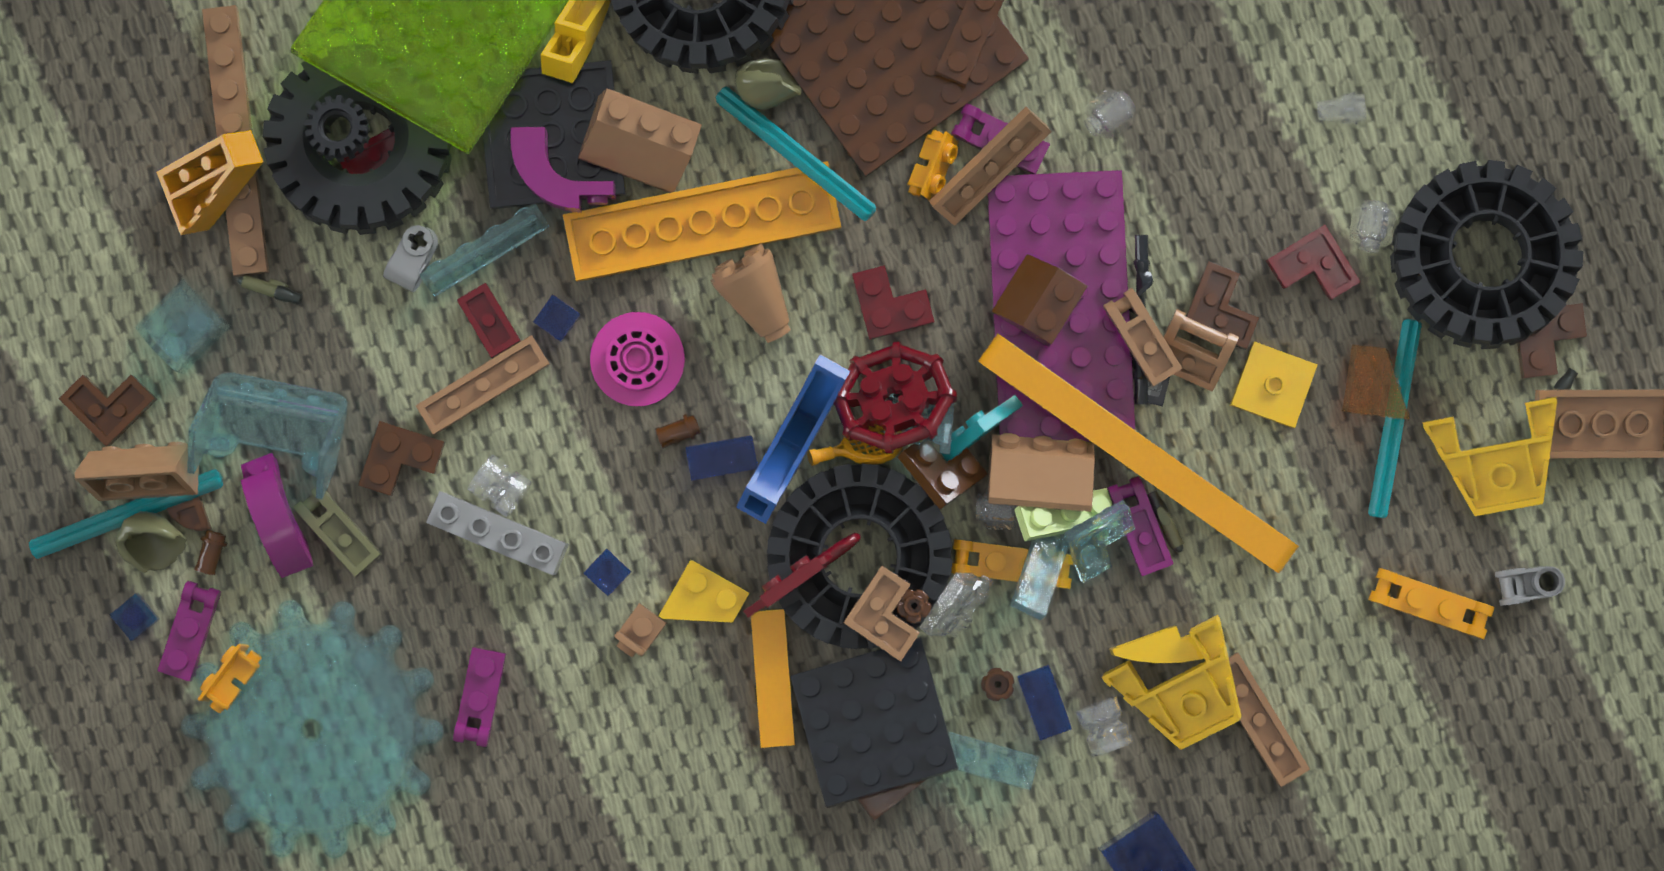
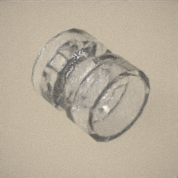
[467,455,532,517]
[1075,696,1133,757]

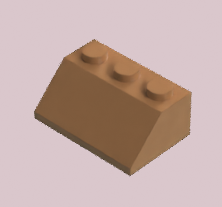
[578,88,702,193]
[988,433,1095,512]
[74,442,200,501]

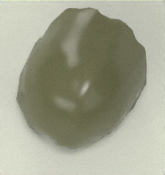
[735,58,801,110]
[115,511,187,573]

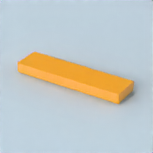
[751,609,795,748]

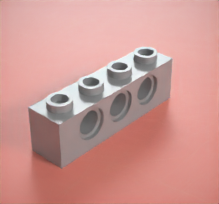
[426,491,569,575]

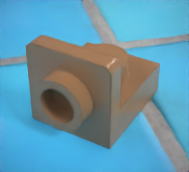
[614,603,667,658]

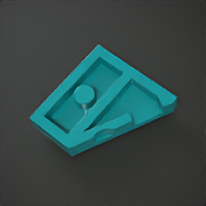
[940,395,1023,461]

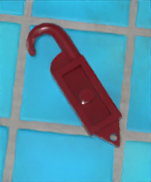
[743,533,861,618]

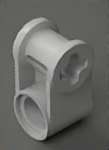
[383,225,438,293]
[1495,566,1565,606]

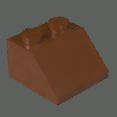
[991,254,1088,347]

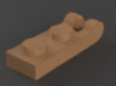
[1103,288,1183,387]

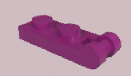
[951,104,1050,174]
[1107,476,1174,576]
[157,580,221,682]
[453,647,506,748]

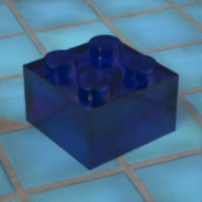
[1098,811,1196,871]

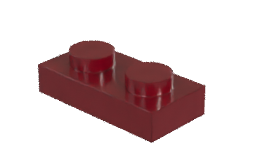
[457,283,521,359]

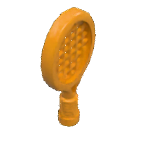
[807,425,903,466]

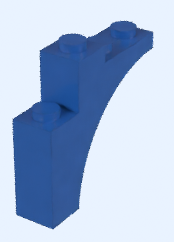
[736,355,850,524]

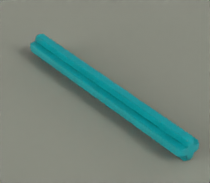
[715,87,876,221]
[1368,319,1422,518]
[29,469,223,559]

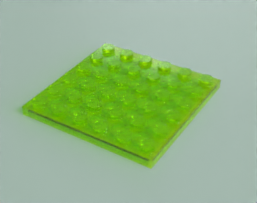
[291,0,569,155]

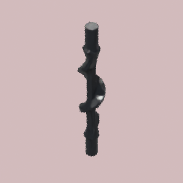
[1129,235,1154,404]

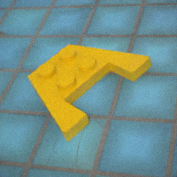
[1423,397,1557,516]
[1102,615,1241,750]

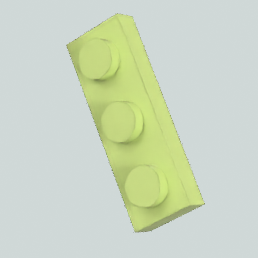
[1014,488,1118,542]

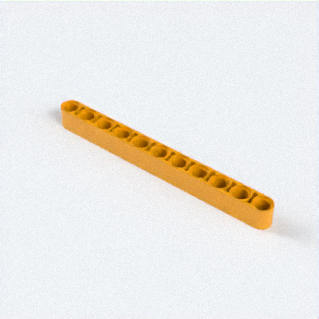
[978,333,1299,573]

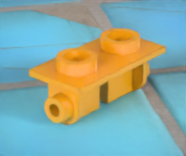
[907,130,959,201]
[197,643,262,714]

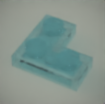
[1064,500,1135,583]

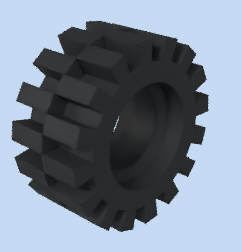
[304,95,370,162]

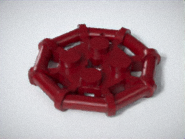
[834,341,957,454]

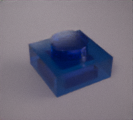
[533,294,581,342]
[583,548,632,597]
[110,593,160,641]

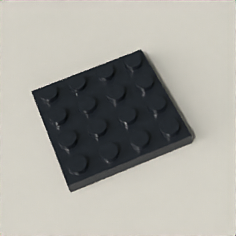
[477,60,626,210]
[790,637,959,808]

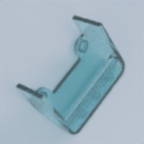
[187,373,348,499]

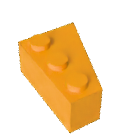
[156,130,263,235]

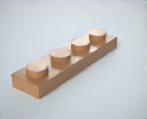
[929,106,1052,226]
[416,335,550,435]
[1229,652,1310,787]

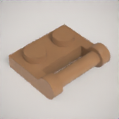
[1163,309,1239,392]

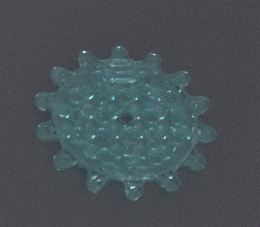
[181,600,444,859]

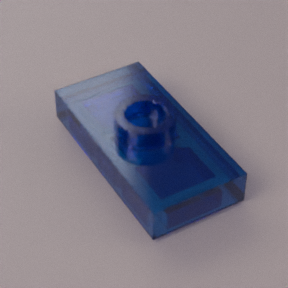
[685,435,758,481]
[1016,665,1072,741]

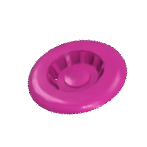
[590,312,685,406]

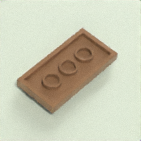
[1535,389,1664,458]

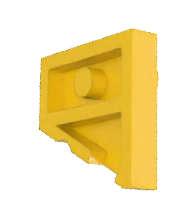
[658,560,750,623]

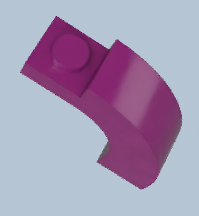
[511,127,616,213]
[241,453,313,578]

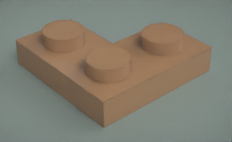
[843,565,920,661]

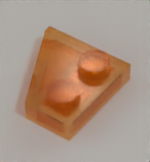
[1342,344,1410,420]

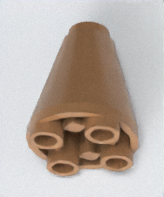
[710,243,791,343]

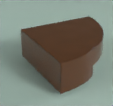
[167,497,212,531]

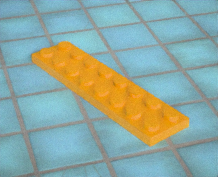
[563,161,842,282]

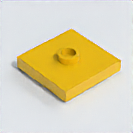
[1230,341,1318,429]

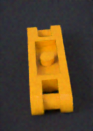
[951,539,1075,589]
[1368,568,1495,640]

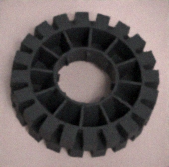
[611,0,794,74]
[263,45,453,235]
[1390,160,1584,349]
[767,463,953,649]

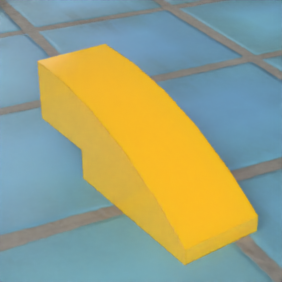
[541,0,611,83]
[1109,626,1204,663]

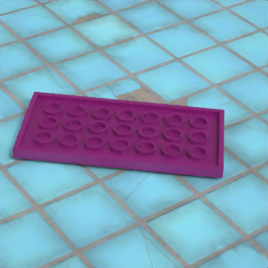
[987,170,1135,442]

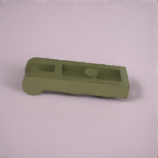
[293,484,382,577]

